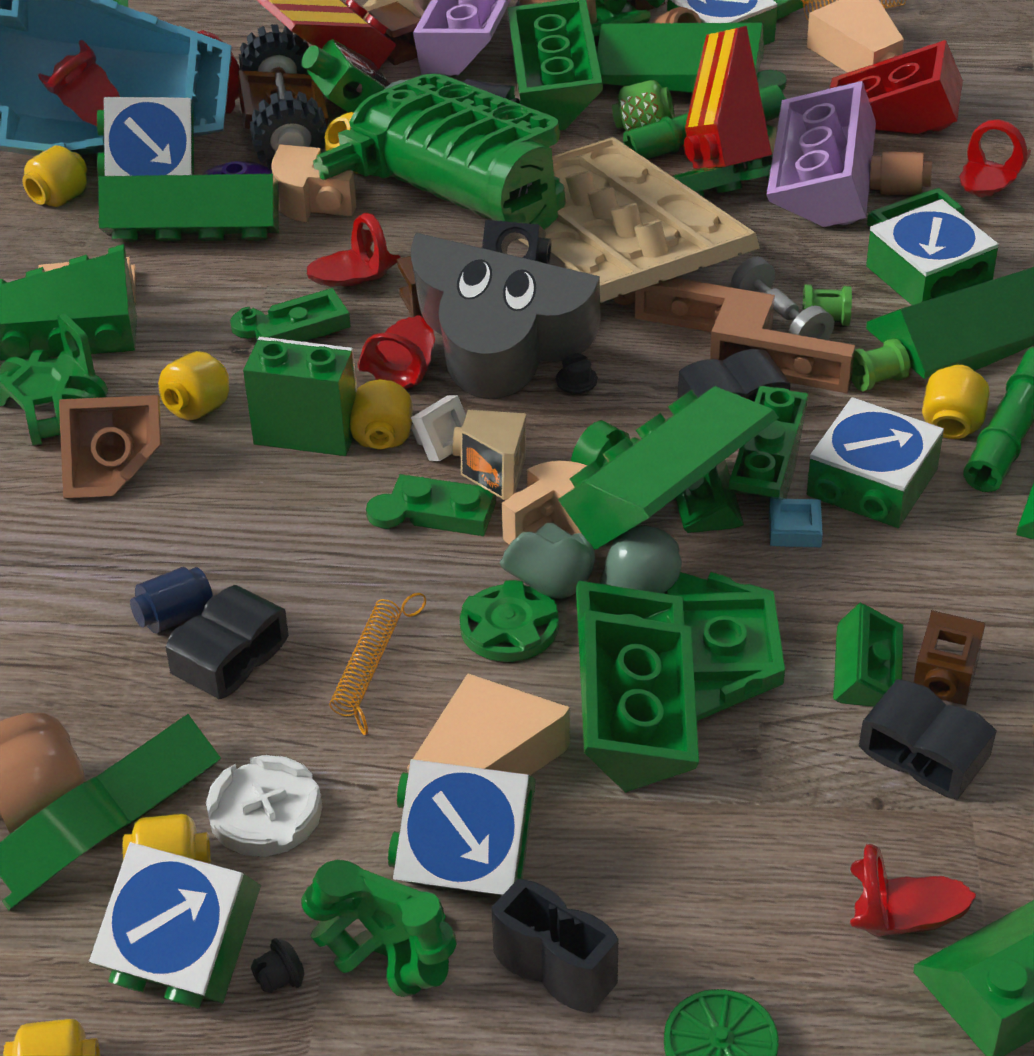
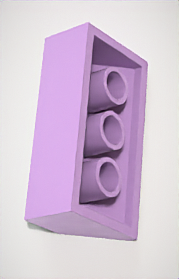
[413,0,511,77]
[767,81,876,227]

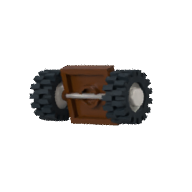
[237,24,329,170]

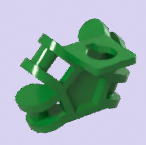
[0,313,108,446]
[301,859,457,997]

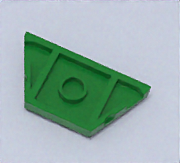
[665,571,785,721]

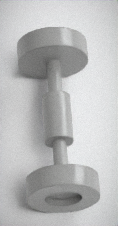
[731,257,834,340]

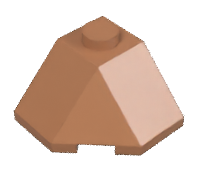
[59,395,162,499]

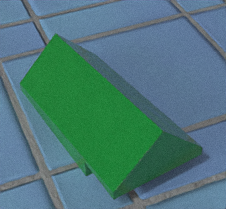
[597,23,764,92]
[866,267,1034,379]
[576,581,699,792]

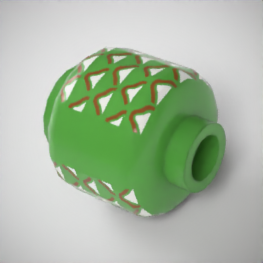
[612,80,675,131]

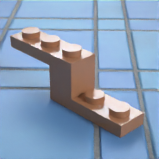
[635,277,855,393]

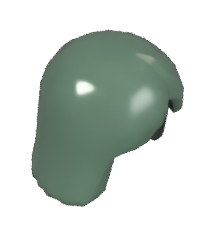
[499,523,595,599]
[599,525,682,594]

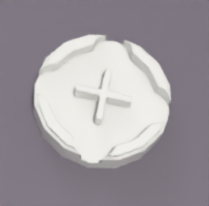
[206,755,322,857]

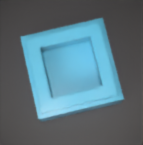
[769,498,823,547]

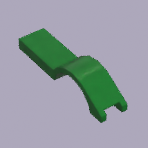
[0,714,221,911]

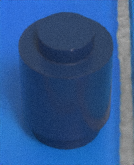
[130,567,213,634]

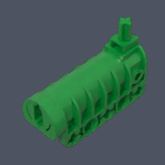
[313,74,566,230]

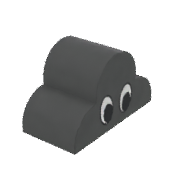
[411,233,601,399]

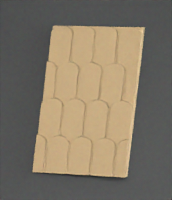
[518,137,760,303]

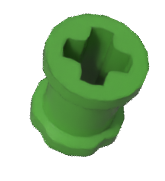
[802,284,852,326]
[851,338,910,392]

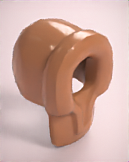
[0,713,86,834]

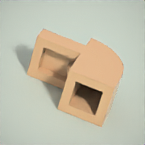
[271,144,357,222]
[502,461,587,545]

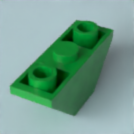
[729,386,808,500]

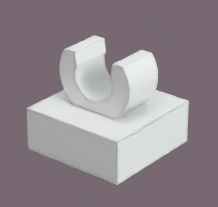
[411,395,466,461]

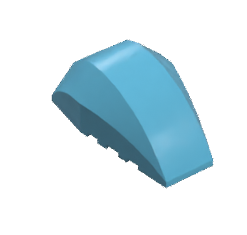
[0,0,232,156]

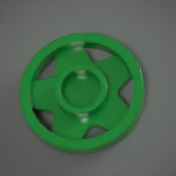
[460,580,559,662]

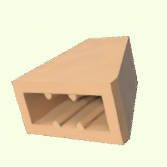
[807,0,904,73]
[407,674,570,775]

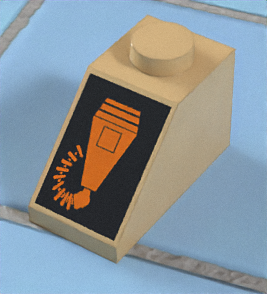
[452,410,526,500]

